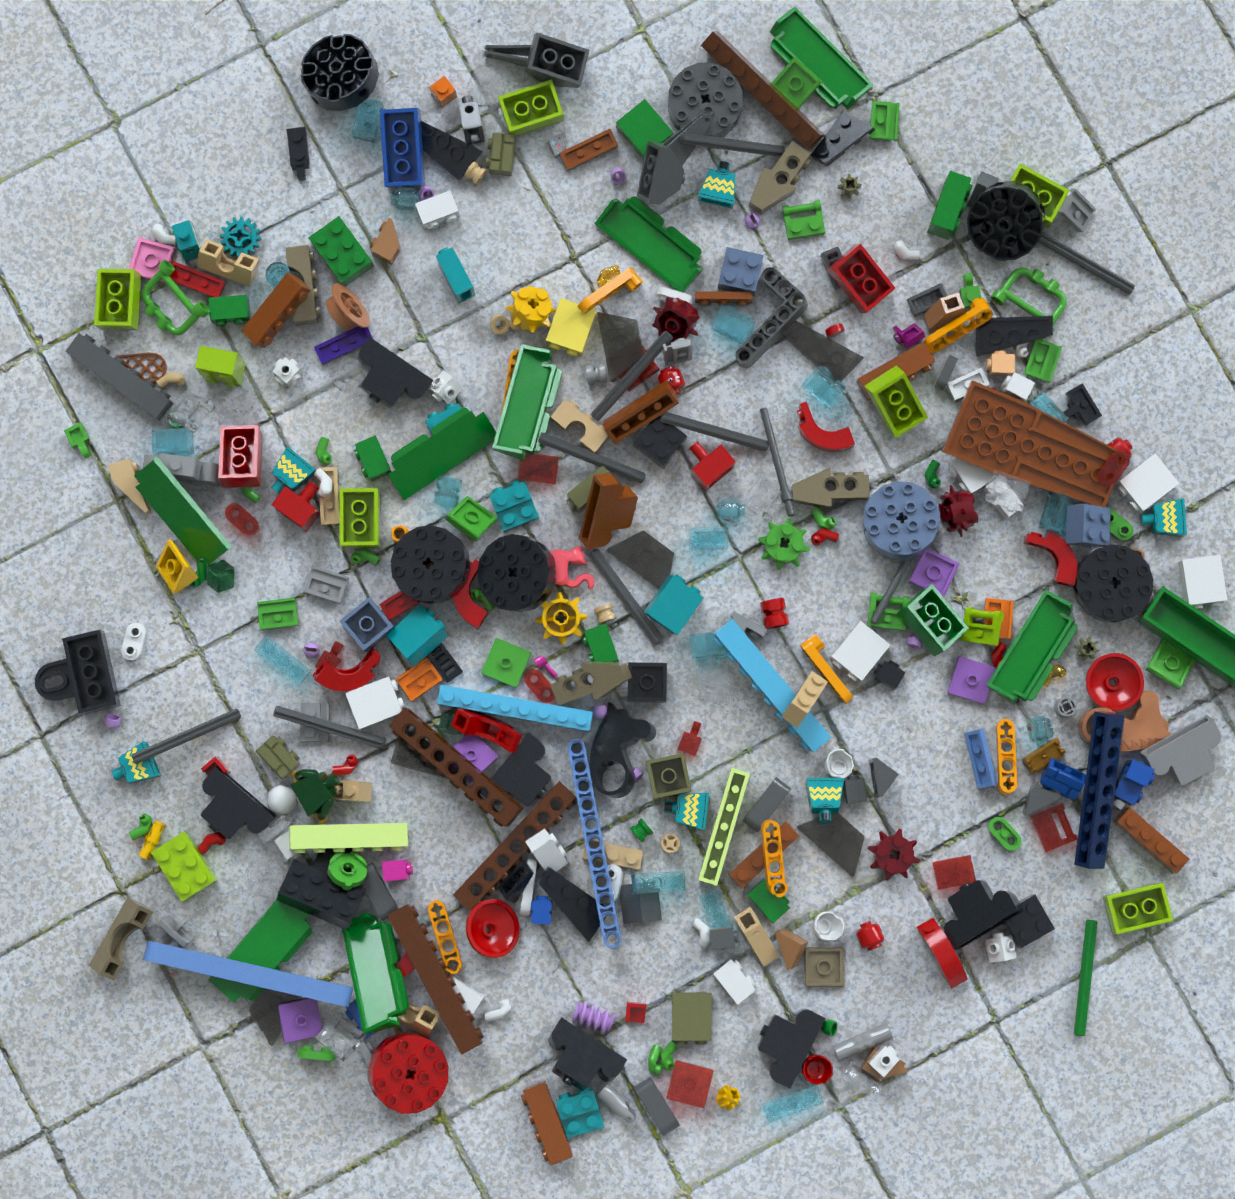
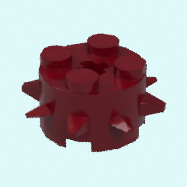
[652,297,700,343]
[938,485,979,537]
[867,829,920,881]

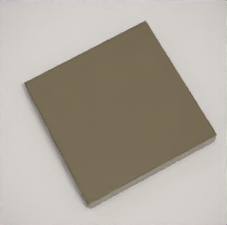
[804,947,844,987]

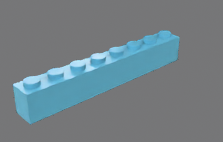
[712,619,831,752]
[437,685,593,732]

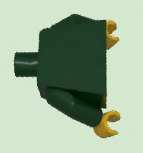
[290,769,340,825]

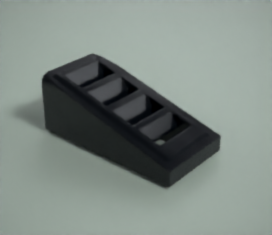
[427,643,463,683]
[498,860,534,904]

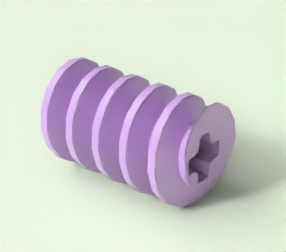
[572,1000,616,1035]

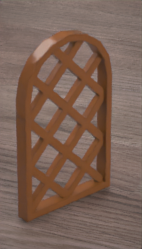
[116,352,167,383]

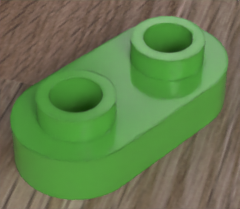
[1110,509,1134,541]
[988,817,1022,851]
[297,1045,336,1061]

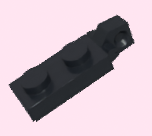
[287,127,310,180]

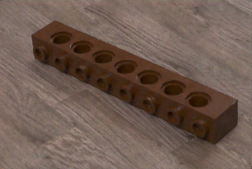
[389,708,524,827]
[453,781,577,911]

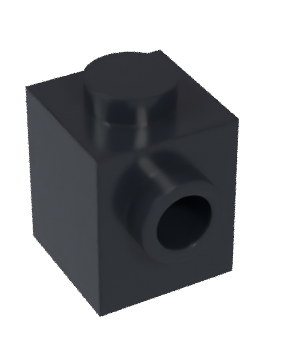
[874,660,905,690]

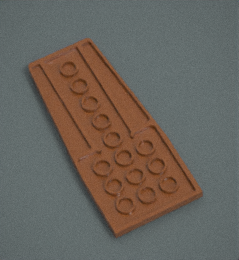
[942,380,1126,507]

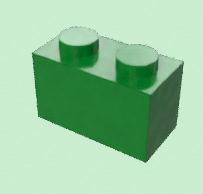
[208,295,250,326]
[353,435,392,481]
[582,623,619,662]
[747,879,790,923]

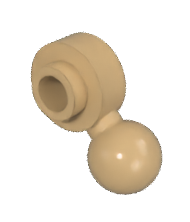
[489,314,521,334]

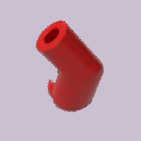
[811,529,839,546]
[990,641,1007,669]
[332,754,358,775]
[198,832,226,854]

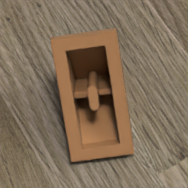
[775,929,808,970]

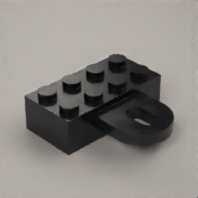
[35,629,121,715]
[276,848,366,930]

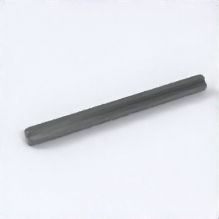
[680,133,785,157]
[1039,232,1135,294]
[591,331,673,421]
[660,412,769,452]
[538,432,646,483]
[589,549,663,645]
[273,706,386,749]
[132,709,241,764]

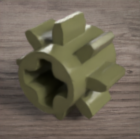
[837,174,862,199]
[1074,637,1099,661]

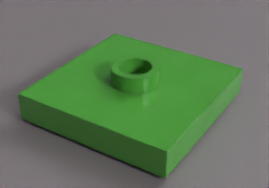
[772,56,823,109]
[445,496,498,541]
[481,638,531,688]
[1145,639,1195,690]

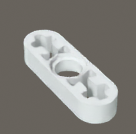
[520,859,538,916]

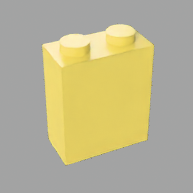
[546,298,597,357]

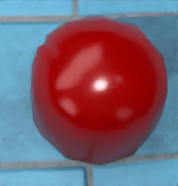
[802,1055,833,1085]

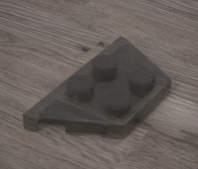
[597,312,644,383]
[606,530,674,590]
[796,813,865,877]
[249,988,303,1046]

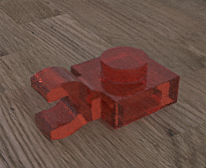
[315,641,344,668]
[677,721,702,756]

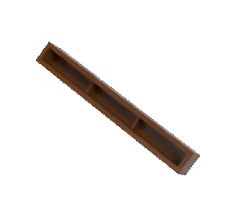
[701,31,825,149]
[387,904,484,1055]

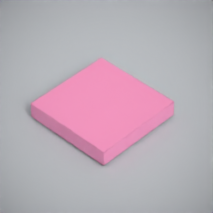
[129,237,176,284]

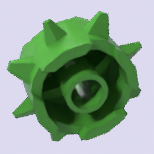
[758,519,810,570]

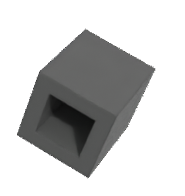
[843,775,867,804]
[709,927,738,950]

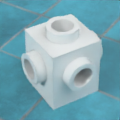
[273,357,302,388]
[429,371,463,404]
[985,932,1017,963]

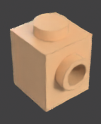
[986,351,1015,376]

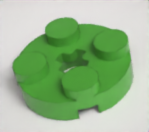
[327,852,367,890]

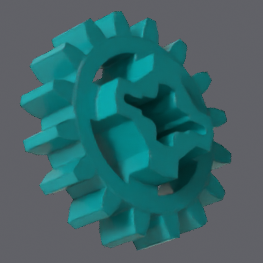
[219,216,262,257]

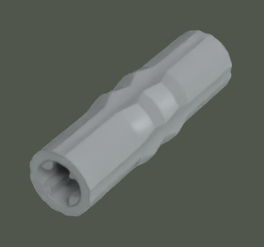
[833,1023,893,1061]

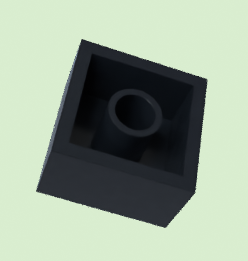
[633,416,687,469]
[628,662,667,703]
[1004,894,1055,948]

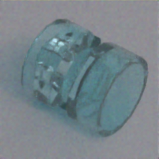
[265,262,292,289]
[433,476,462,507]

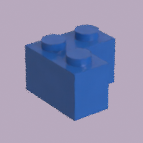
[1114,759,1155,805]

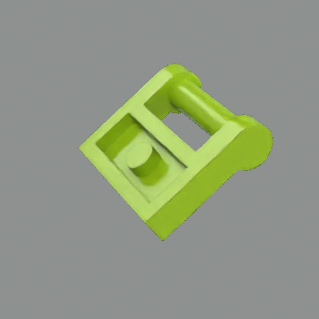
[961,607,1004,646]

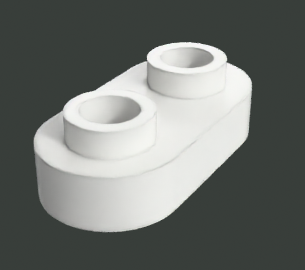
[656,287,694,305]
[121,623,147,661]
[600,864,623,903]

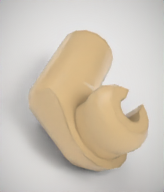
[156,372,186,389]

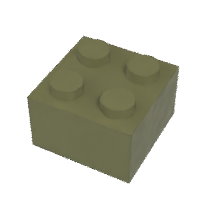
[646,753,692,799]

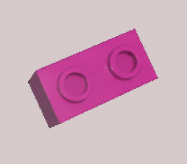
[382,859,413,882]

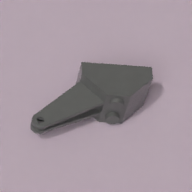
[483,32,590,88]
[637,112,713,205]

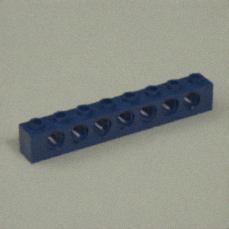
[1074,711,1125,869]

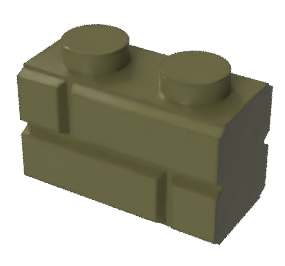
[486,132,516,176]
[256,735,300,780]

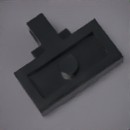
[1060,383,1102,426]

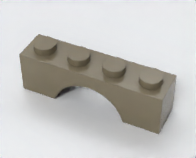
[285,245,321,326]
[88,897,153,980]

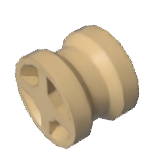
[464,161,487,186]
[594,603,617,624]
[661,834,680,853]

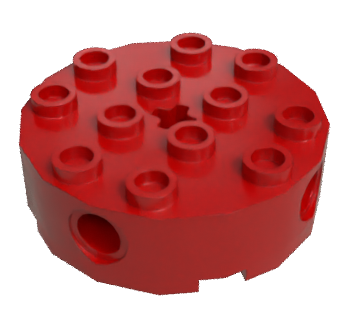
[368,1032,449,1114]

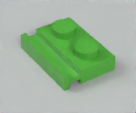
[869,101,900,141]
[1023,339,1062,383]
[257,597,299,630]

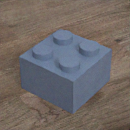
[718,247,764,296]
[1066,504,1110,548]
[340,597,394,652]

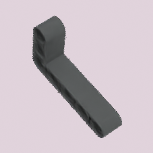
[735,267,808,368]

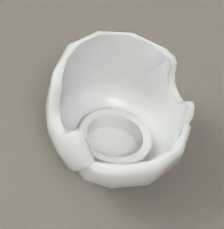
[824,749,854,779]
[267,785,297,815]
[812,912,844,941]

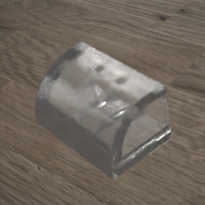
[840,1061,883,1100]

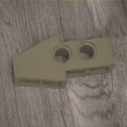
[749,141,811,214]
[791,468,870,509]
[550,661,632,706]

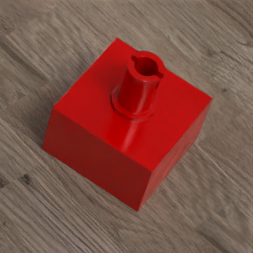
[689,441,736,492]
[271,481,320,532]

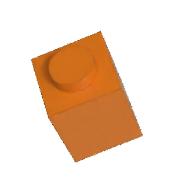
[430,76,457,108]

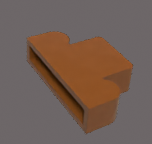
[578,473,638,549]

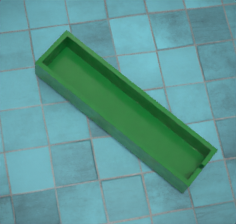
[1137,586,1235,688]

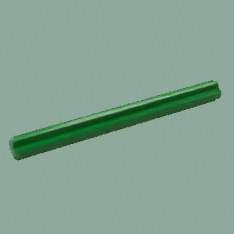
[1074,920,1098,1036]

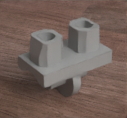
[156,915,194,948]

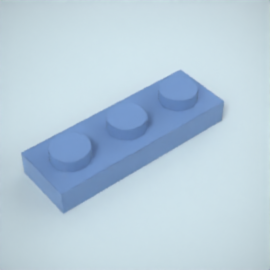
[964,728,998,789]

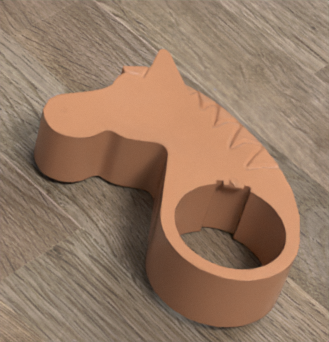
[1078,691,1171,752]

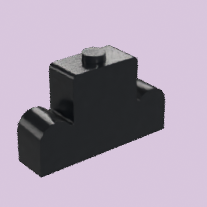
[358,337,433,408]
[481,733,551,806]
[201,765,276,839]
[944,880,1024,950]
[757,1009,826,1089]
[548,1017,628,1091]

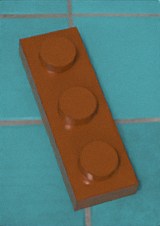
[559,129,618,171]
[695,291,753,306]

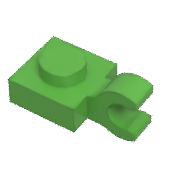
[959,273,981,308]
[64,422,92,458]

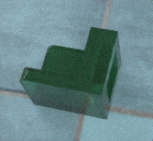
[207,559,234,593]
[438,712,462,736]

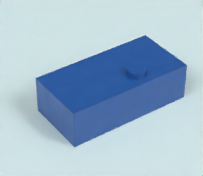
[380,108,425,188]

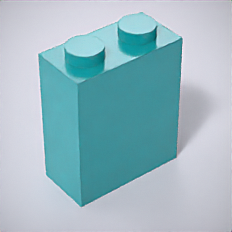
[436,247,475,304]
[643,574,704,635]
[386,604,448,667]

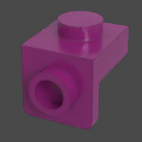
[893,323,926,349]

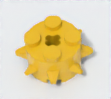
[505,286,556,333]
[535,592,588,645]

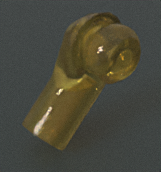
[597,264,620,287]
[1043,664,1066,687]

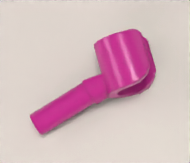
[534,656,558,678]

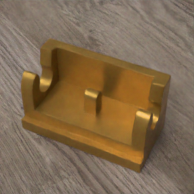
[1022,738,1066,775]

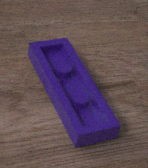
[314,326,373,365]

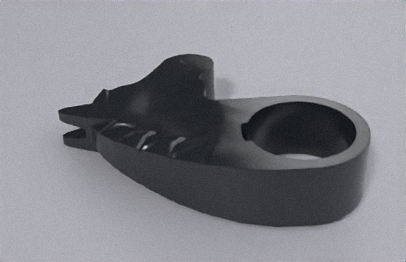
[589,702,656,798]

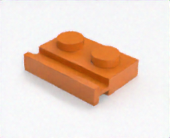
[983,598,1014,639]
[396,657,443,702]

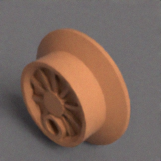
[326,283,370,331]

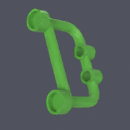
[142,260,210,336]
[991,268,1067,337]

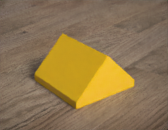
[156,539,199,594]

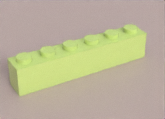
[698,768,750,886]
[289,823,408,853]

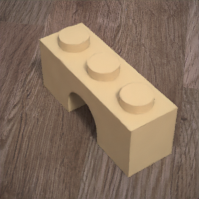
[197,239,259,287]
[550,400,609,453]
[781,671,828,728]
[398,1002,440,1038]

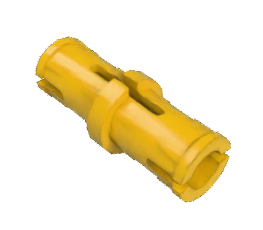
[138,820,166,860]

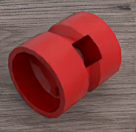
[760,598,789,629]

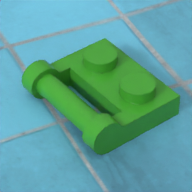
[782,200,825,240]
[867,592,909,631]

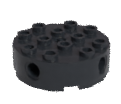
[301,34,379,111]
[967,181,1046,261]
[390,525,471,604]
[477,534,556,612]
[1073,545,1154,623]

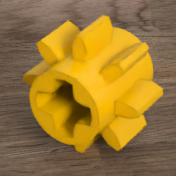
[716,1084,740,1111]

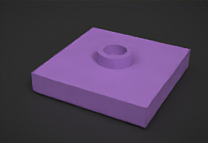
[908,549,960,598]
[947,656,996,704]
[452,735,498,784]
[277,998,323,1043]

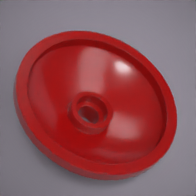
[1086,653,1144,711]
[466,899,520,958]

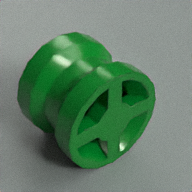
[630,818,654,842]

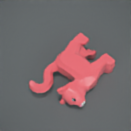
[550,546,595,589]

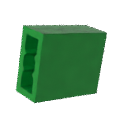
[616,99,674,160]

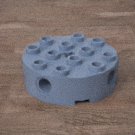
[863,481,940,561]

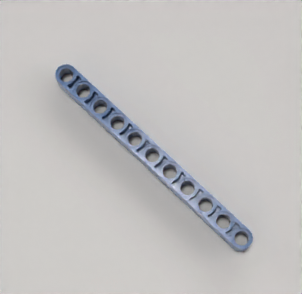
[568,739,622,949]
[143,941,353,1007]

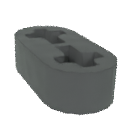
[934,355,958,391]

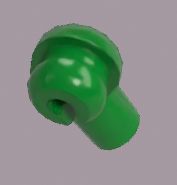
[189,560,207,588]

